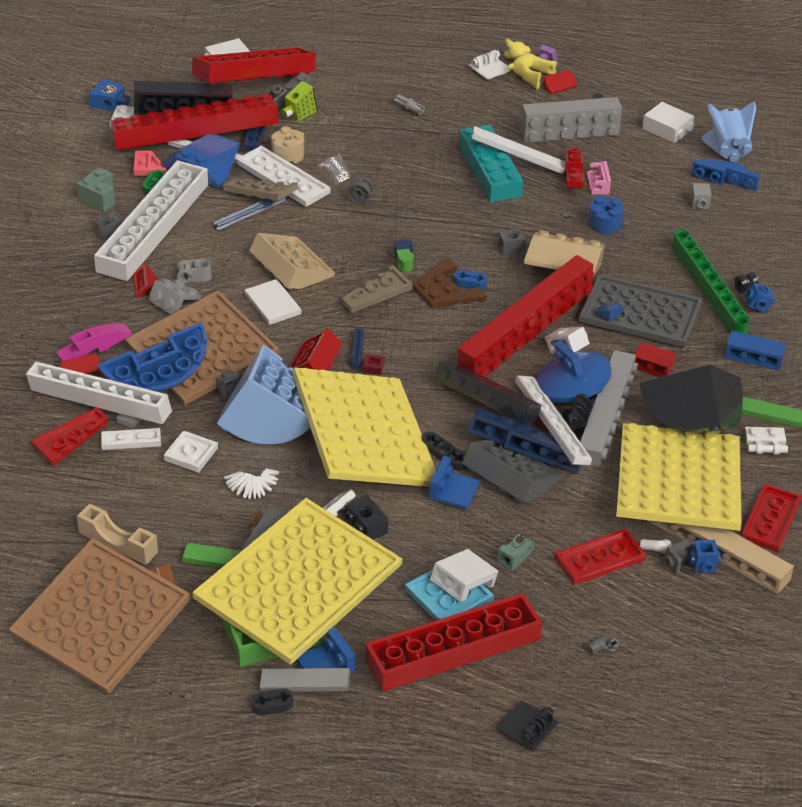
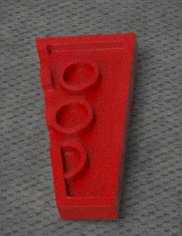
[31,407,108,467]

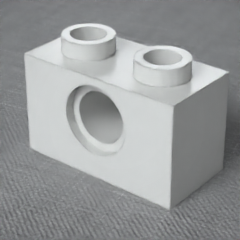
[545,327,590,354]

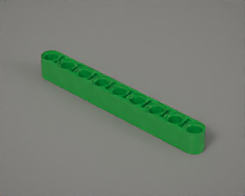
[672,229,750,334]

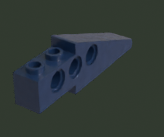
[467,408,581,474]

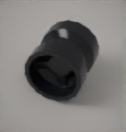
[734,272,759,293]

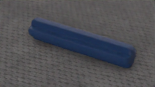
[351,328,364,369]

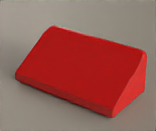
[543,70,578,94]

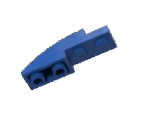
[691,160,761,191]

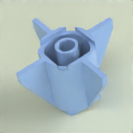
[701,101,757,162]

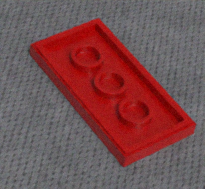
[740,483,802,553]
[554,529,647,585]

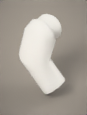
[640,539,672,554]

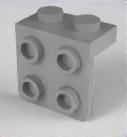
[148,279,202,315]

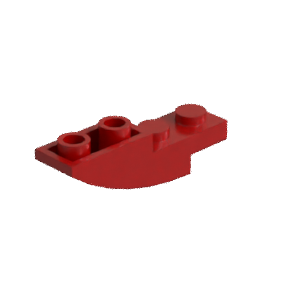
[565,148,584,188]

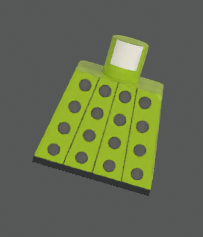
[281,81,318,120]

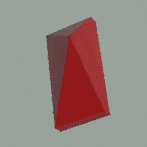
[133,263,159,298]

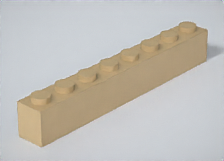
[647,520,794,594]

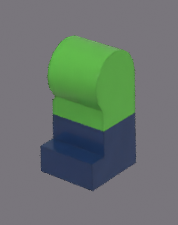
[394,240,414,272]

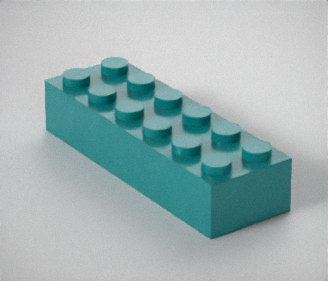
[459,125,523,202]

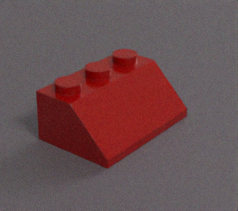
[288,328,342,371]

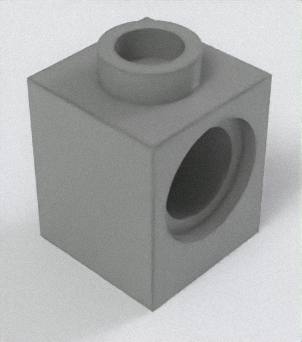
[691,183,711,209]

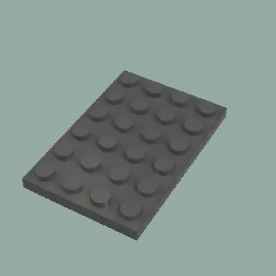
[579,274,703,347]

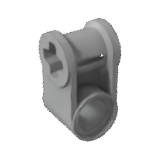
[177,258,212,283]

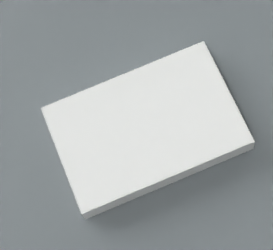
[245,279,301,325]

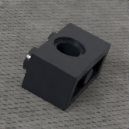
[345,494,388,540]

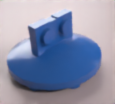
[537,340,612,403]

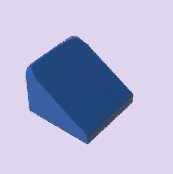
[596,303,622,321]

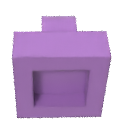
[540,45,558,61]

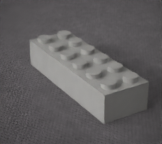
[521,97,622,142]

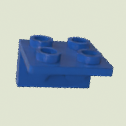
[429,456,480,509]
[297,626,355,674]

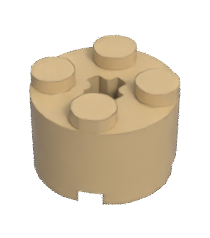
[271,126,305,164]

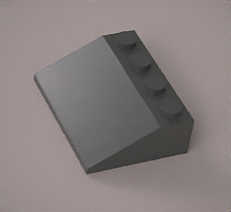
[462,440,563,503]

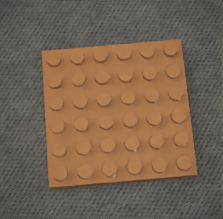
[125,290,280,405]
[9,538,191,694]

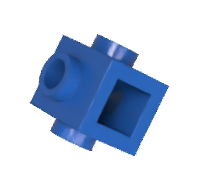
[744,283,776,313]
[689,540,721,573]

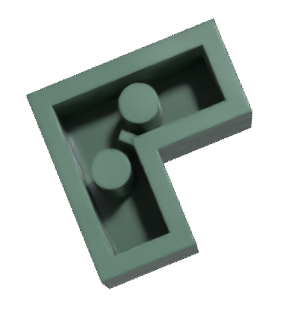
[77,167,115,212]

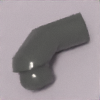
[586,636,620,655]

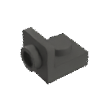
[215,370,240,400]
[664,539,693,574]

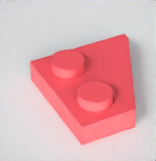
[134,151,166,176]

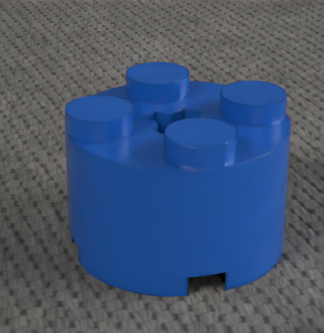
[588,196,624,234]

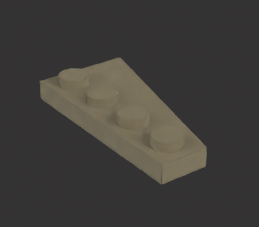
[223,179,298,202]
[342,265,412,313]

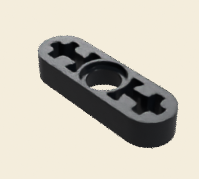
[422,432,467,471]

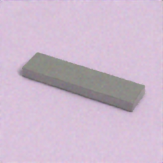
[260,668,350,692]

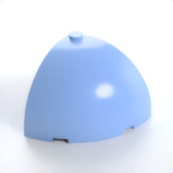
[217,344,310,444]

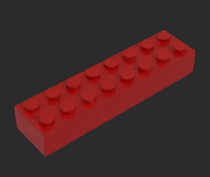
[192,47,316,84]
[365,593,542,692]

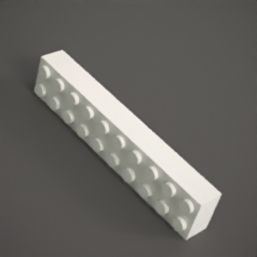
[94,160,208,281]

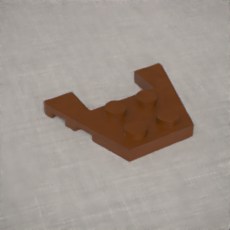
[413,258,487,309]

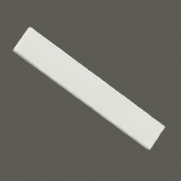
[472,126,566,174]

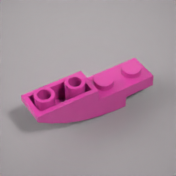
[56,323,132,361]

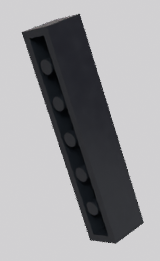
[434,361,542,424]

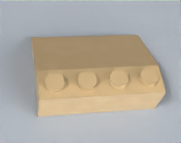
[524,230,605,277]
[249,233,335,290]

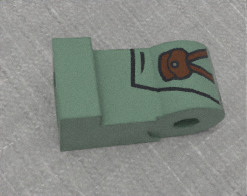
[497,534,535,572]

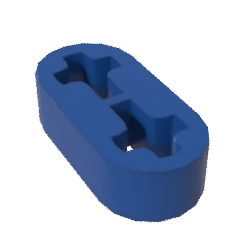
[454,270,487,289]

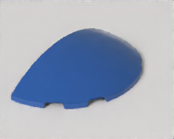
[97,322,207,392]

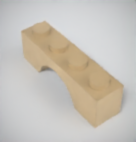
[77,504,158,565]

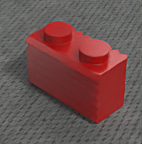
[634,342,676,377]

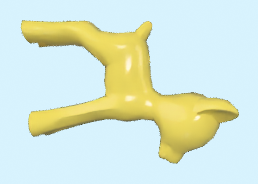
[504,39,557,90]

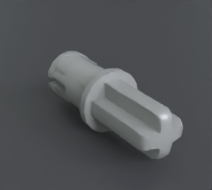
[394,94,425,115]

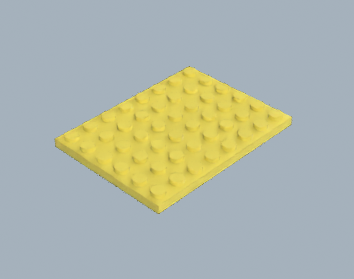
[292,367,436,487]
[616,423,742,531]
[193,498,402,665]

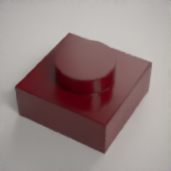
[363,354,385,374]

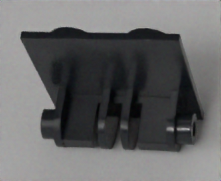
[562,393,595,430]
[496,700,559,751]

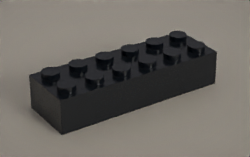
[134,81,233,116]

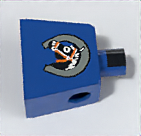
[89,78,131,111]

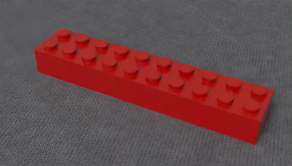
[110,94,279,150]
[458,255,594,377]

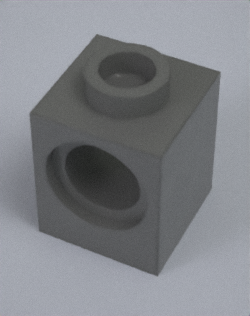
[498,228,526,255]

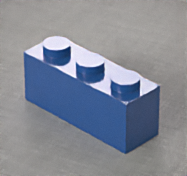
[725,331,786,371]

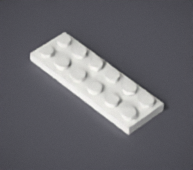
[237,146,330,207]

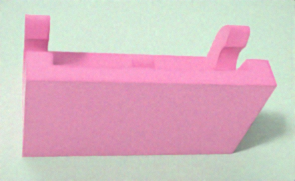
[587,161,611,195]

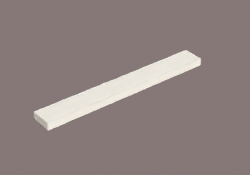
[515,376,592,465]

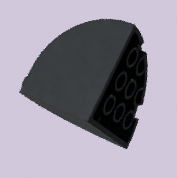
[640,364,743,434]

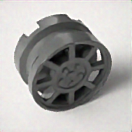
[347,177,373,204]

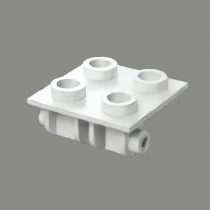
[469,50,512,80]

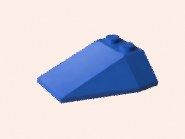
[162,134,240,188]

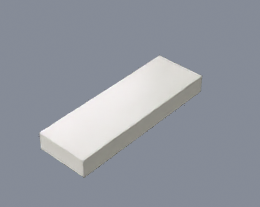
[101,428,161,450]

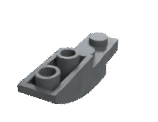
[265,72,314,109]

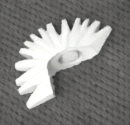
[224,468,279,499]

